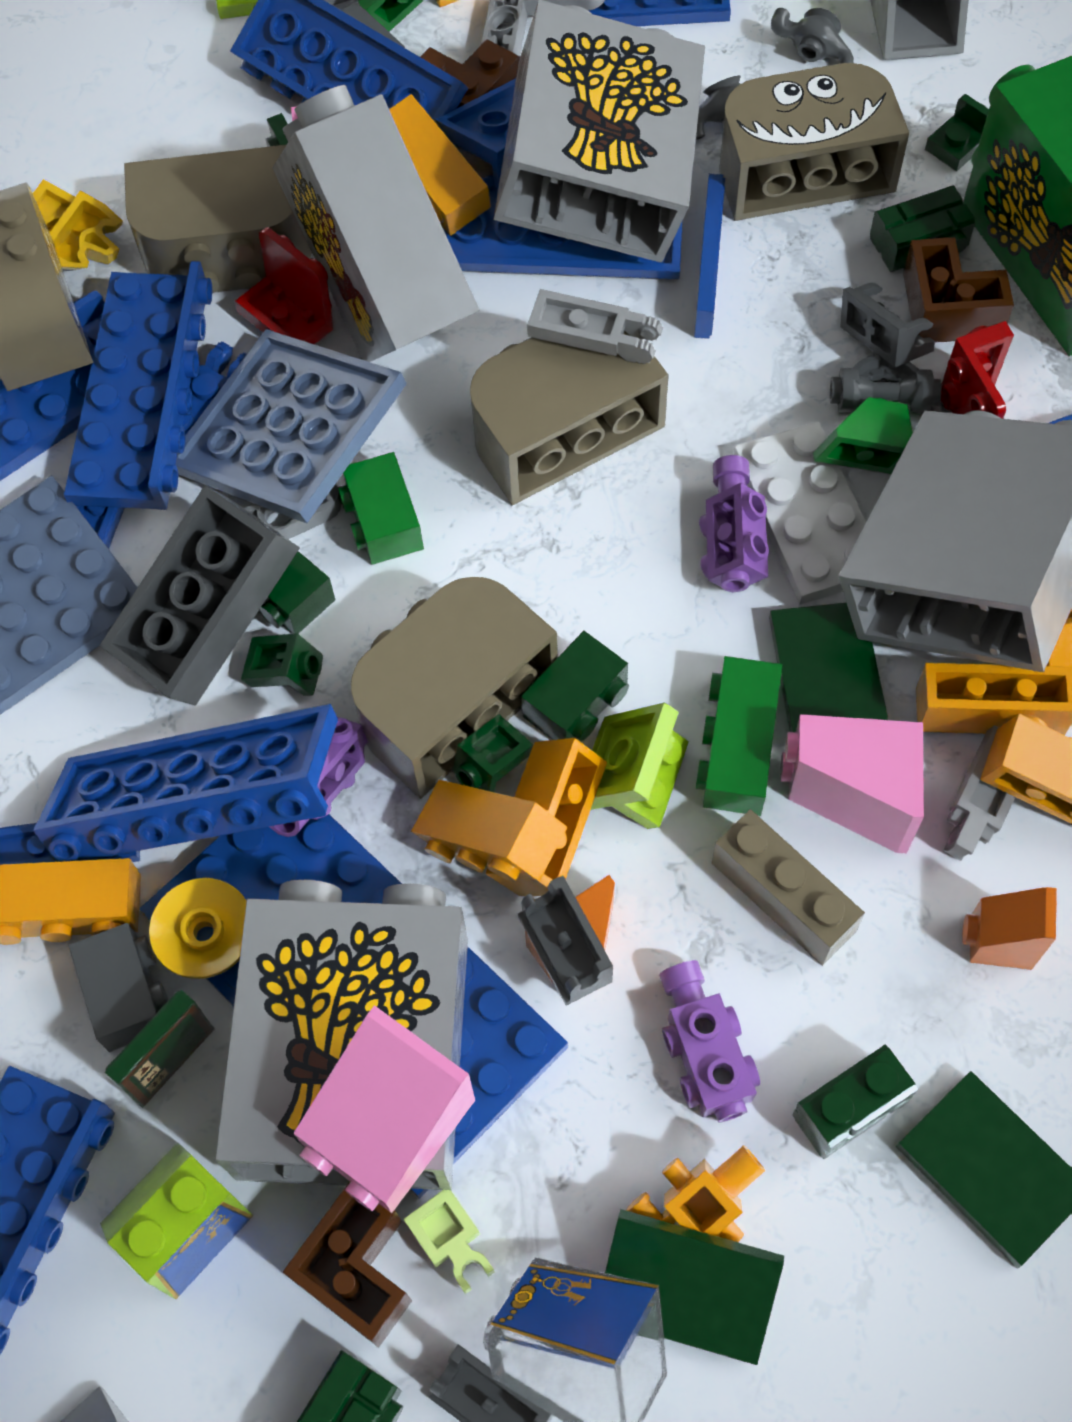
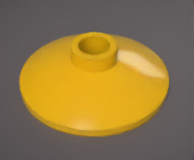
[149,878,247,979]

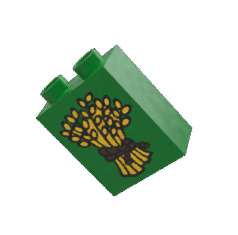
[963,55,1072,356]

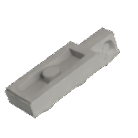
[943,725,1015,861]

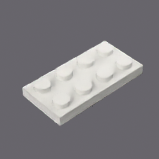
[734,421,866,605]

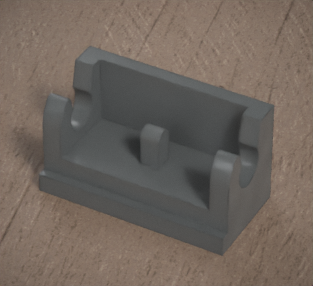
[840,282,935,367]
[518,875,613,1006]
[429,1344,553,1422]

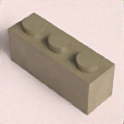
[712,809,865,966]

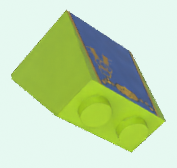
[100,1142,254,1299]

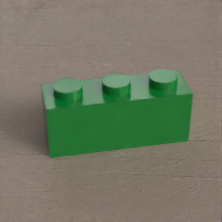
[695,656,783,816]

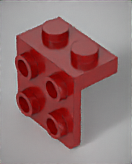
[235,227,333,344]
[940,321,1014,419]

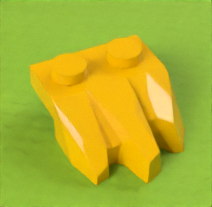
[33,179,123,270]

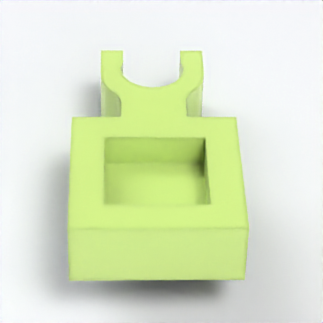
[403,1190,495,1294]

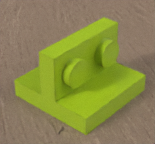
[591,702,689,829]

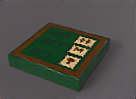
[104,990,215,1108]

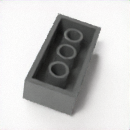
[99,485,300,706]

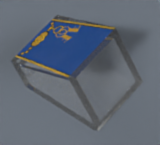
[483,1257,667,1422]

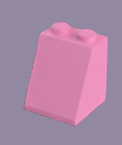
[780,714,924,854]
[294,1005,475,1213]

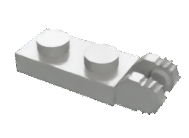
[527,289,663,364]

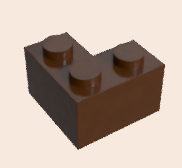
[420,39,520,108]
[903,237,1014,343]
[283,1182,412,1348]

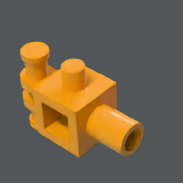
[626,1145,765,1242]

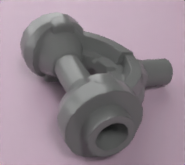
[830,351,941,415]

